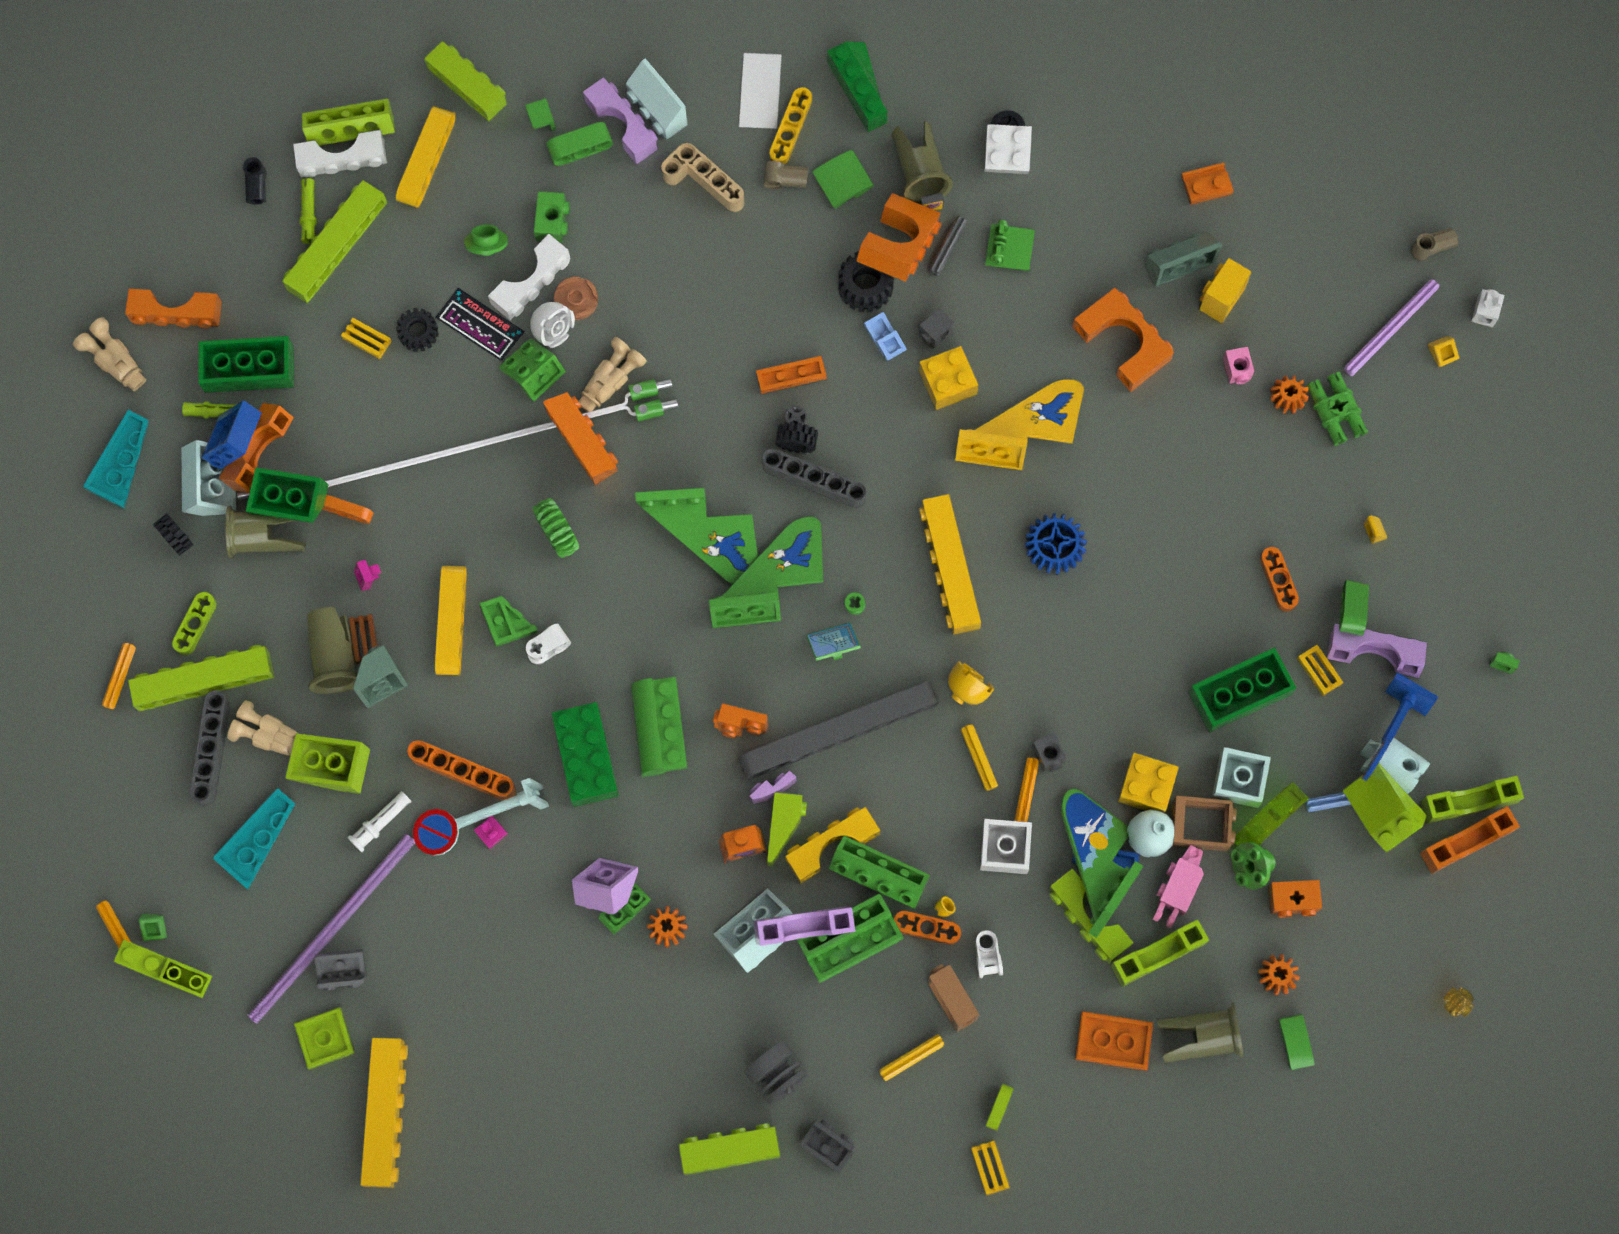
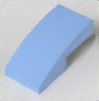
[863,312,907,361]

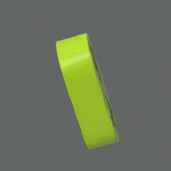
[986,1083,1014,1131]

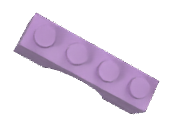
[583,77,658,165]
[1327,624,1427,678]
[753,906,855,946]

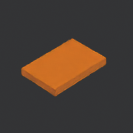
[1075,1011,1153,1071]

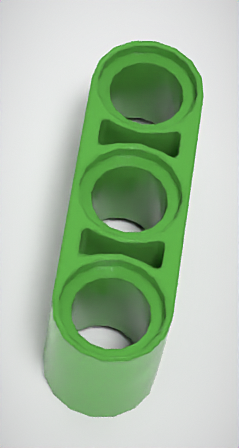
[546,122,613,166]
[1339,580,1369,636]

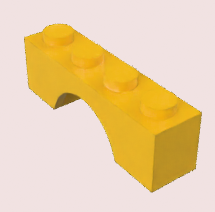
[785,807,880,884]

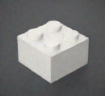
[984,124,1032,174]
[980,819,1032,874]

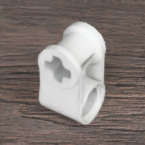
[526,623,571,665]
[975,930,1003,978]

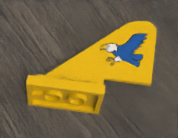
[955,380,1084,470]

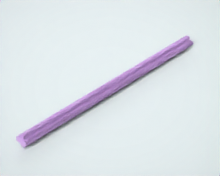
[247,834,415,1024]

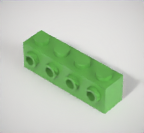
[829,836,930,909]

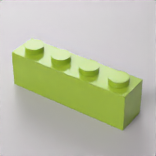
[424,41,507,122]
[679,1123,780,1175]

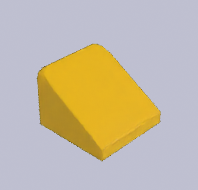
[1428,336,1460,367]
[1363,515,1387,544]

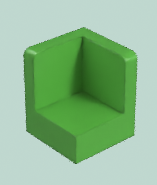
[525,98,556,131]

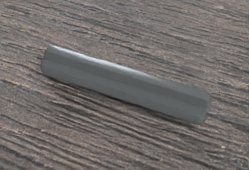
[929,216,967,276]

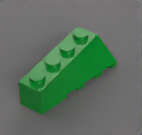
[827,41,888,132]

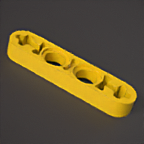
[770,87,812,165]

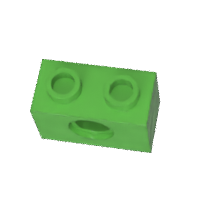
[534,192,570,243]

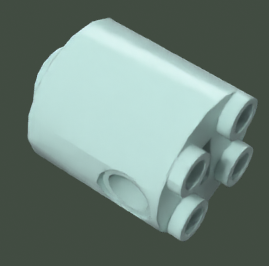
[1360,738,1430,794]

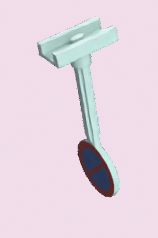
[413,778,549,856]

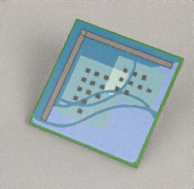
[807,622,861,661]

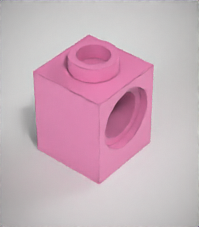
[1223,347,1254,384]

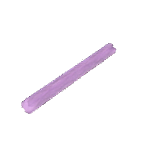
[1344,279,1439,376]

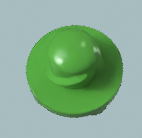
[1230,842,1275,890]

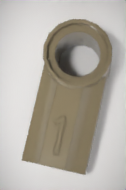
[763,161,808,189]
[1411,227,1458,261]

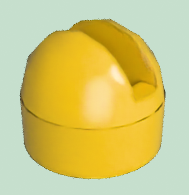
[934,896,956,917]

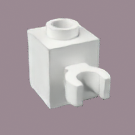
[1471,289,1505,327]

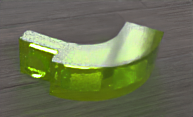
[1235,782,1309,846]

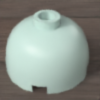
[1127,809,1174,857]

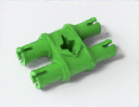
[1306,372,1368,446]

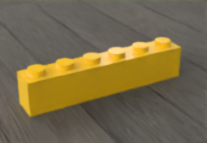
[919,494,981,635]
[361,1038,408,1188]

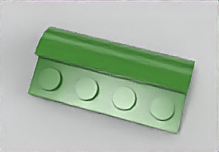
[631,677,688,777]
[796,894,904,983]

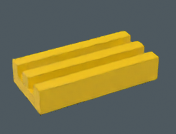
[341,318,392,359]
[1297,644,1344,696]
[971,1141,1010,1195]

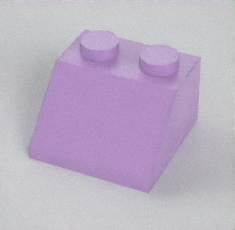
[572,858,638,914]

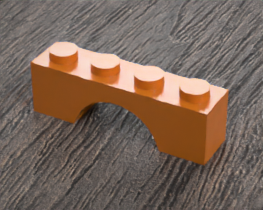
[125,289,222,329]
[219,403,294,493]
[1420,806,1520,874]

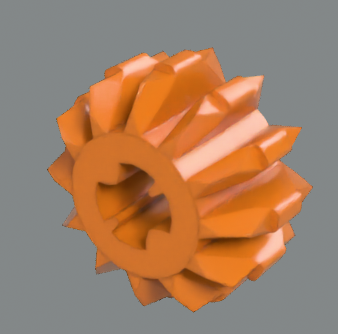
[1270,375,1309,414]
[647,906,688,948]
[1258,954,1300,995]

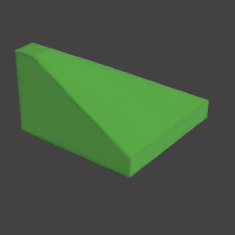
[139,913,167,941]

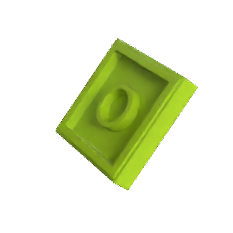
[294,1007,355,1070]

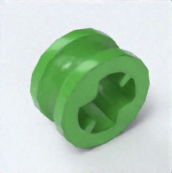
[845,592,866,615]

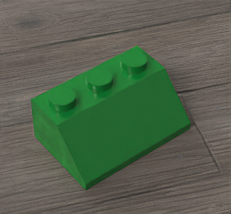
[246,467,329,523]

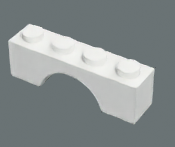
[293,130,387,178]
[488,234,570,320]

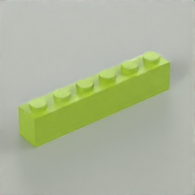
[282,180,387,304]
[128,645,275,712]

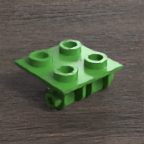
[985,220,1035,271]

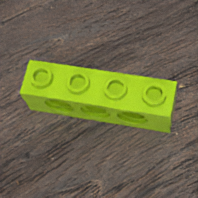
[302,98,395,146]

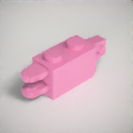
[1152,845,1204,928]

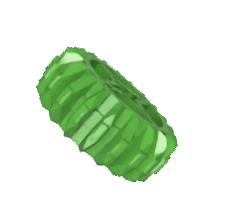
[533,498,579,558]

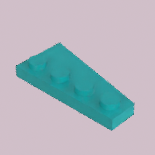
[83,410,149,509]
[213,788,296,890]

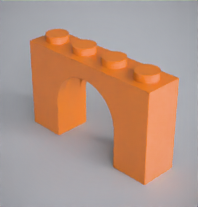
[857,193,941,282]
[1073,288,1174,392]

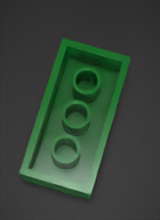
[198,336,294,393]
[1188,647,1296,733]
[552,702,619,807]

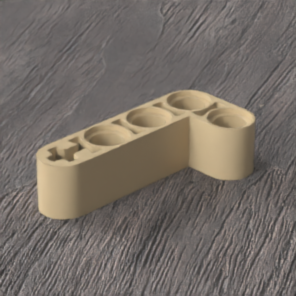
[661,143,745,212]

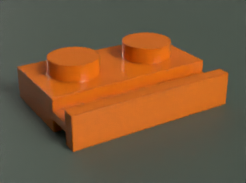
[1181,162,1234,205]

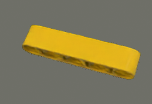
[396,106,456,208]
[435,566,467,675]

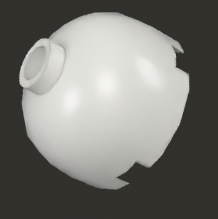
[530,302,575,348]

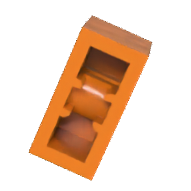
[1268,880,1322,918]

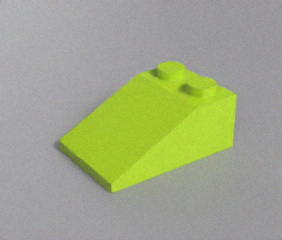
[285,733,370,794]
[1343,763,1427,853]

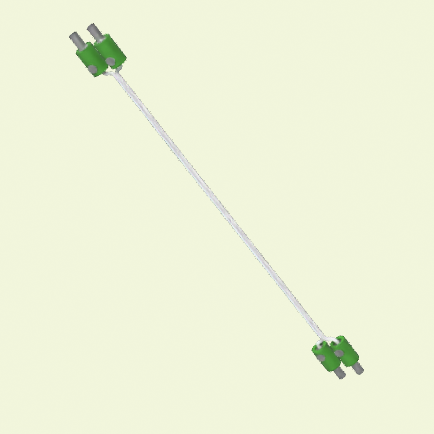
[237,379,678,500]

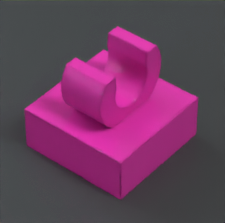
[353,560,381,591]
[474,816,507,849]

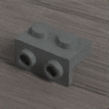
[314,949,367,991]
[799,1119,856,1174]

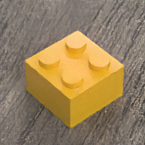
[1199,258,1252,323]
[919,346,979,410]
[1118,753,1179,813]

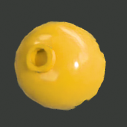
[948,661,995,705]

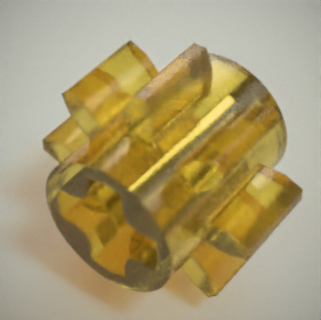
[1443,987,1475,1017]

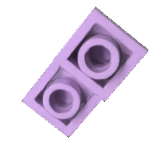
[749,771,796,804]

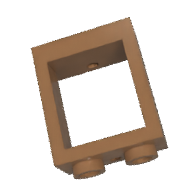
[1172,796,1237,851]
[927,964,979,1032]

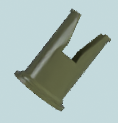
[891,121,953,204]
[225,506,306,559]
[307,607,357,694]
[1157,1002,1244,1064]

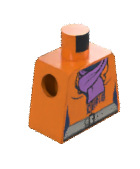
[719,825,768,864]

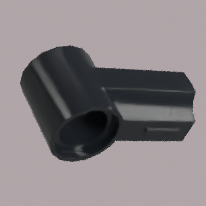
[243,157,267,205]

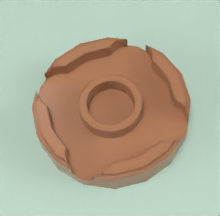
[554,277,598,320]

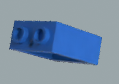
[202,400,262,470]

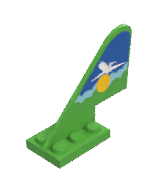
[1061,789,1143,938]

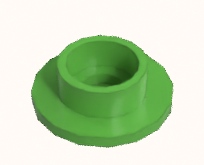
[464,224,508,256]

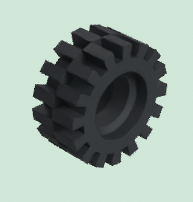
[396,308,439,352]
[775,422,818,454]
[152,513,194,556]

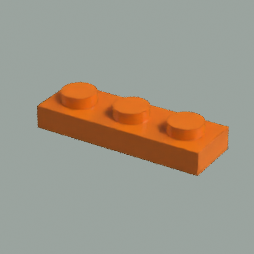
[756,356,827,394]

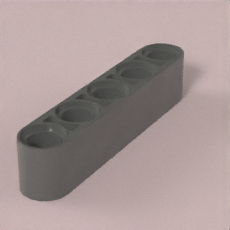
[762,449,866,508]
[190,690,230,806]

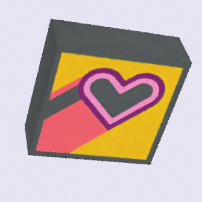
[920,193,944,211]

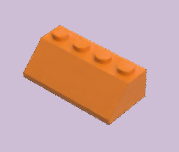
[543,392,618,485]

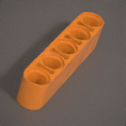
[407,740,516,801]

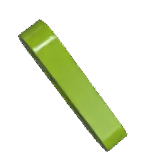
[172,592,217,655]

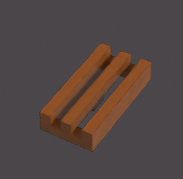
[349,614,378,664]

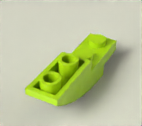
[113,940,213,998]

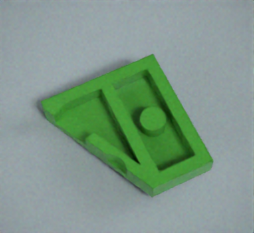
[480,596,538,647]

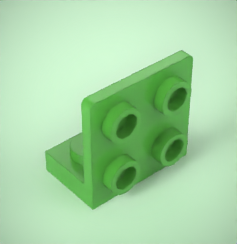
[499,338,566,401]

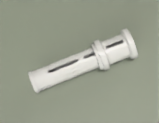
[347,791,412,853]

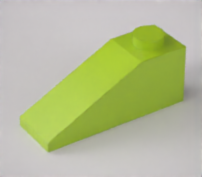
[767,792,807,866]

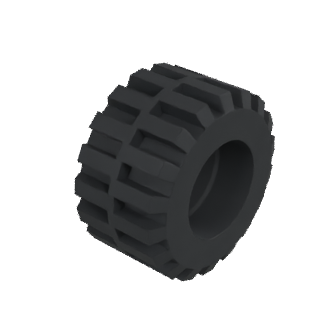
[838,251,894,312]

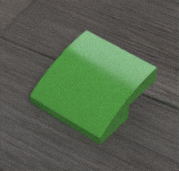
[812,150,874,209]

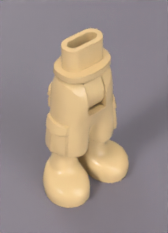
[73,317,147,391]
[579,336,647,412]
[227,700,299,756]

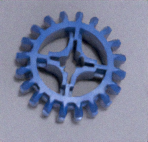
[1025,513,1087,574]

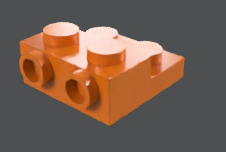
[713,703,769,738]

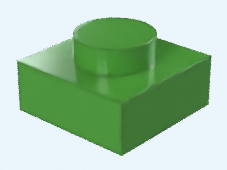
[1489,652,1520,674]

